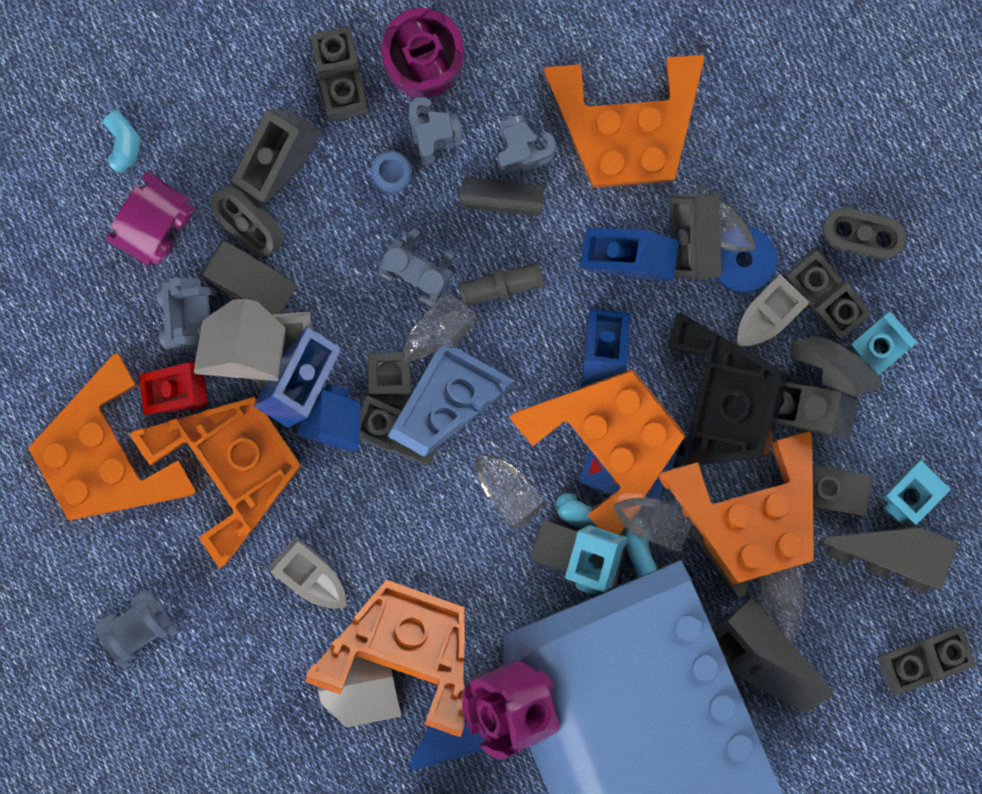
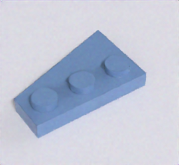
[388,341,515,457]

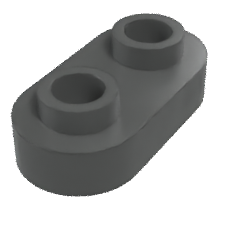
[211,184,283,258]
[822,207,906,260]

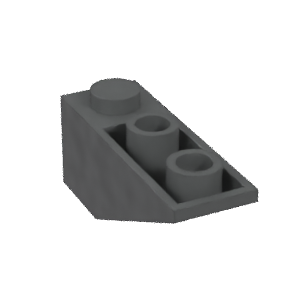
[776,382,858,441]
[818,527,959,594]
[713,598,834,714]

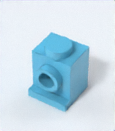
[847,311,917,376]
[881,460,951,526]
[564,525,628,594]

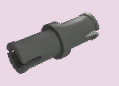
[458,261,545,308]

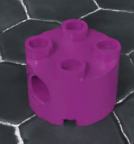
[381,7,464,99]
[105,171,196,267]
[462,661,560,759]

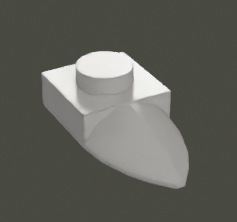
[737,274,810,347]
[268,537,347,608]

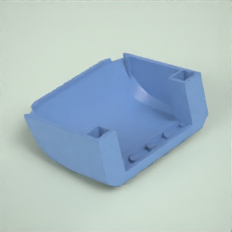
[502,561,782,794]

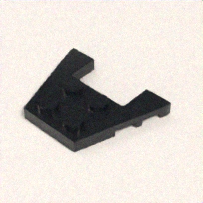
[668,312,788,469]

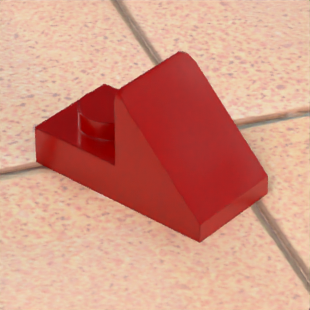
[139,362,207,415]

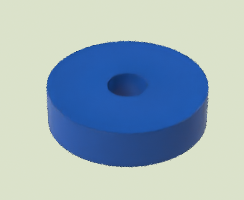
[715,226,777,294]

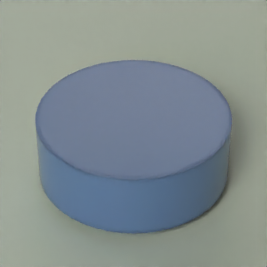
[371,150,412,193]

